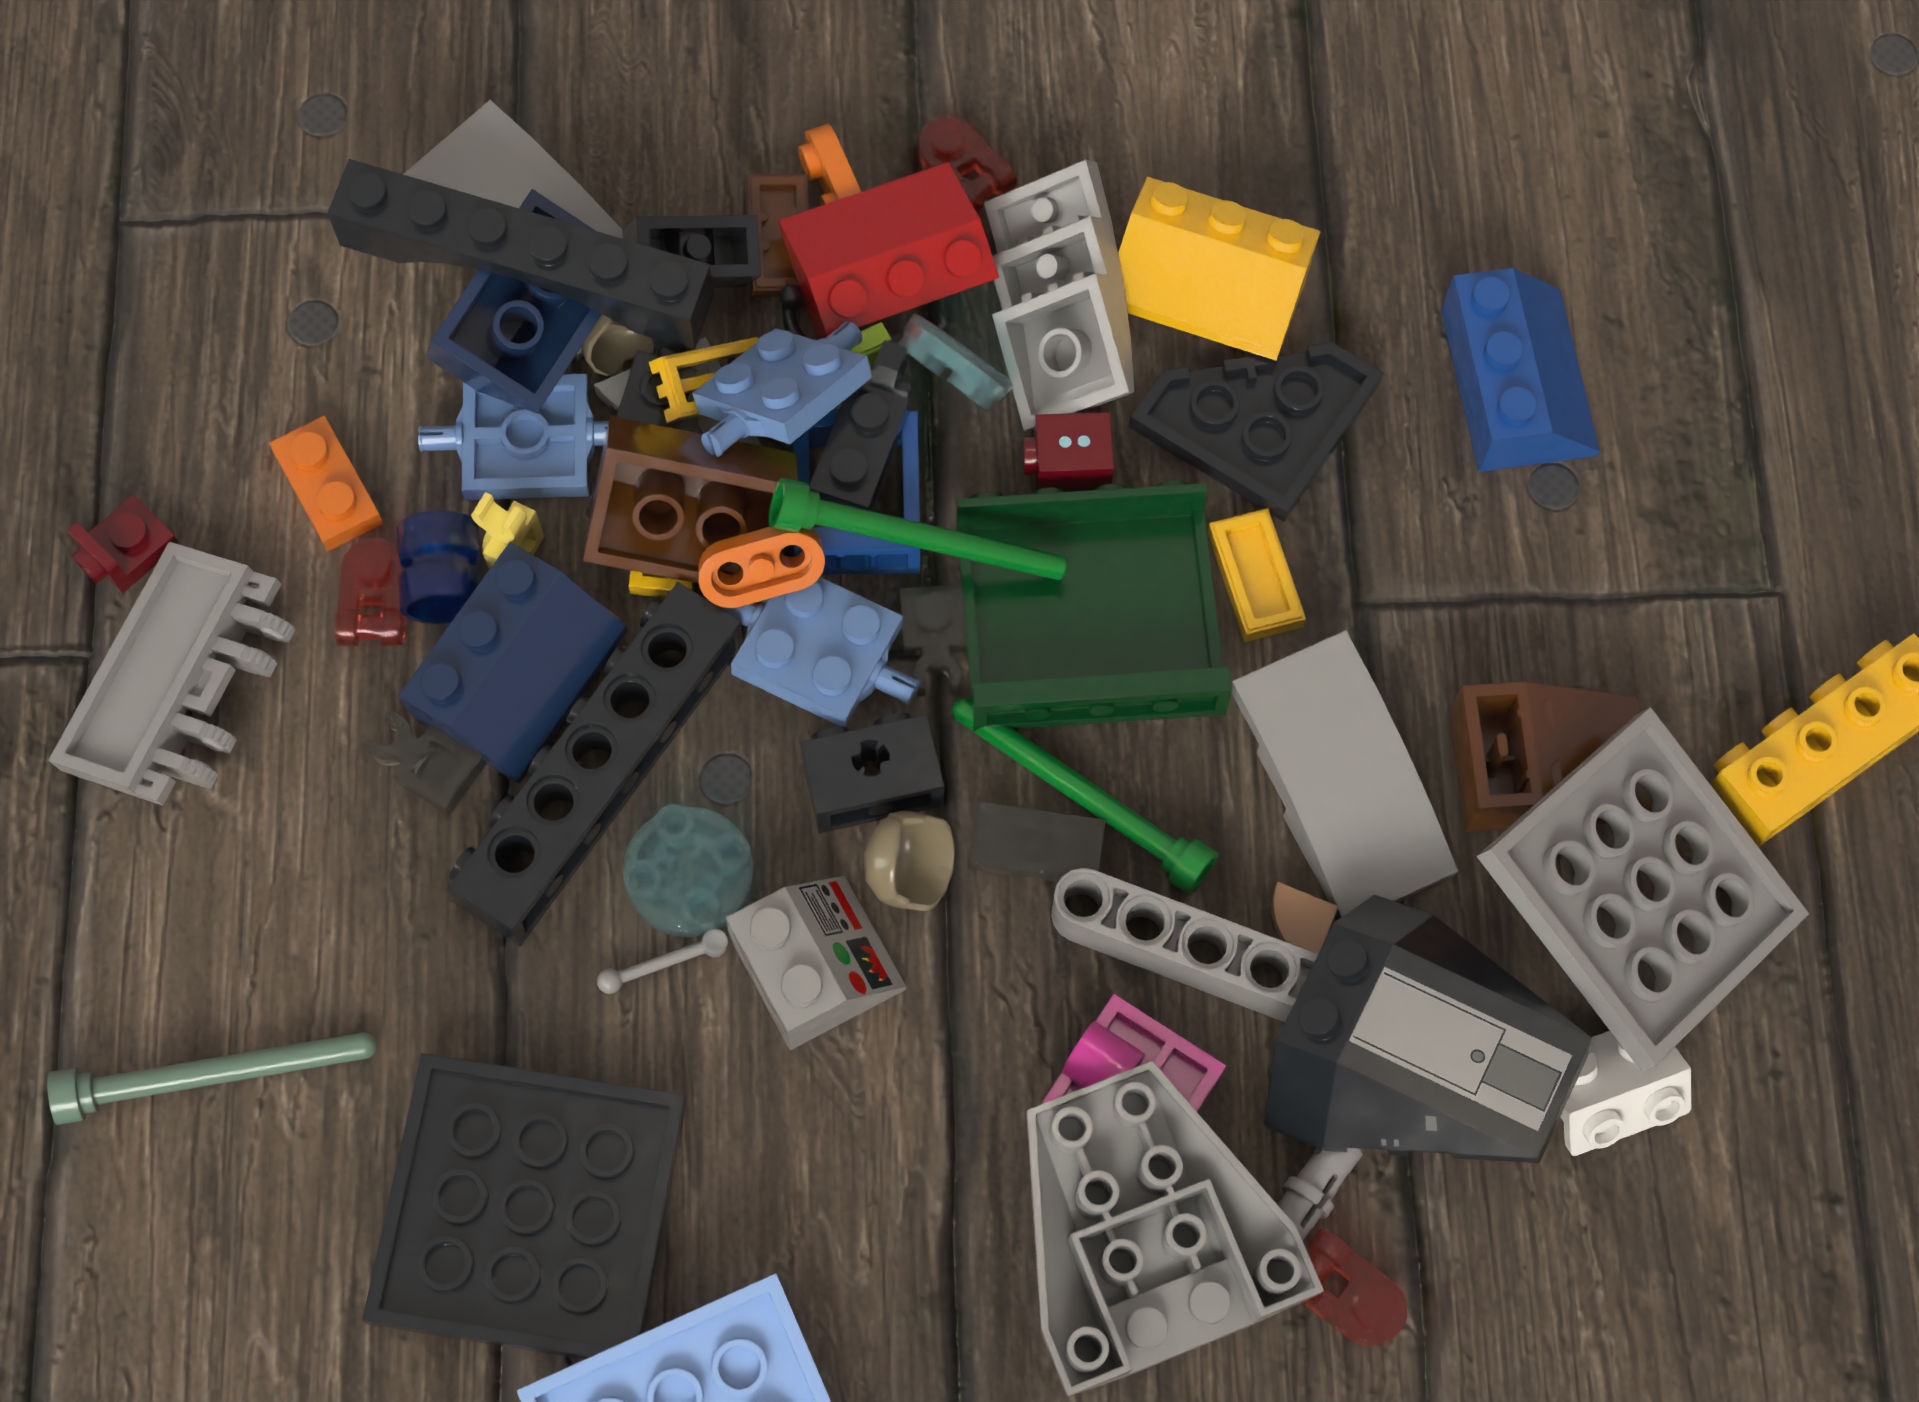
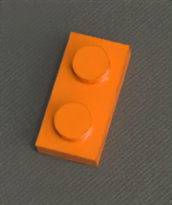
[269,415,383,552]

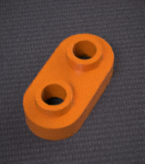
[798,123,861,205]
[698,527,825,608]

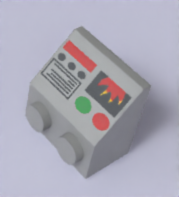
[726,876,906,1051]

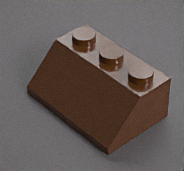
[583,415,798,584]

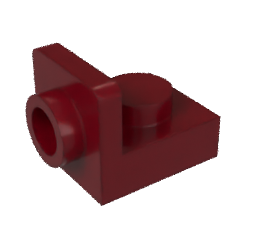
[67,495,180,594]

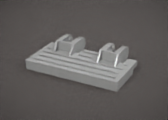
[48,542,295,806]

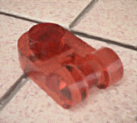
[919,116,1018,212]
[335,538,408,647]
[1301,1228,1408,1347]

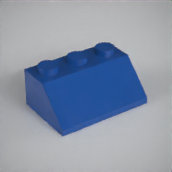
[1441,268,1600,472]

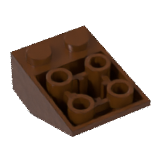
[1449,681,1653,832]

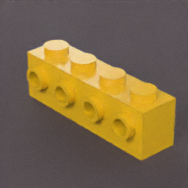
[1710,633,1919,847]

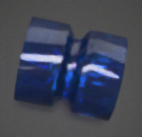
[396,511,482,624]

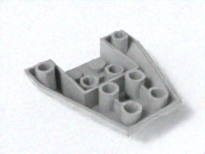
[1026,1061,1324,1397]

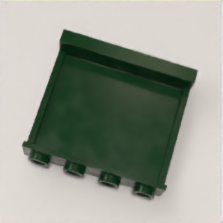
[956,480,1232,732]

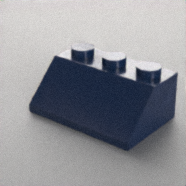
[425,189,602,414]
[398,542,628,784]

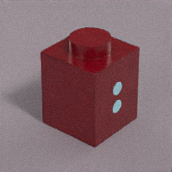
[1022,412,1114,492]

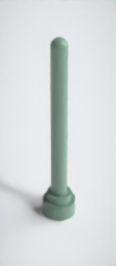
[47,1032,377,1125]

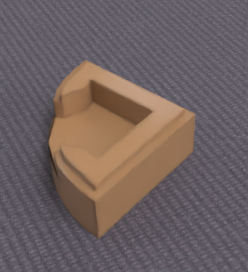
[1271,882,1338,954]

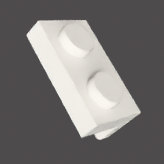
[1560,1031,1691,1156]

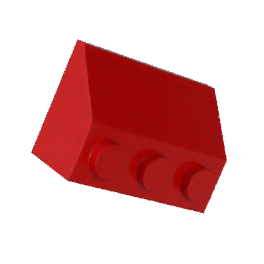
[777,162,999,338]

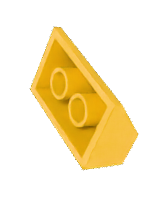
[1118,176,1321,361]

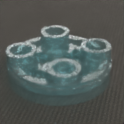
[898,313,1014,411]
[623,804,754,937]

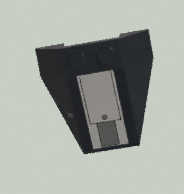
[1263,894,1594,1163]

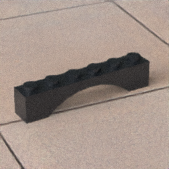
[327,159,714,350]

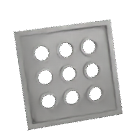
[1477,707,1809,1070]

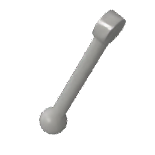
[596,929,728,994]

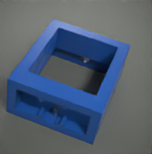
[793,408,920,575]

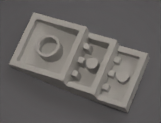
[403,100,623,361]
[984,160,1134,431]
[1232,630,1458,920]

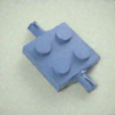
[692,321,872,457]
[418,374,609,500]
[716,577,920,727]

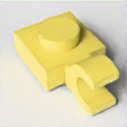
[471,492,544,570]

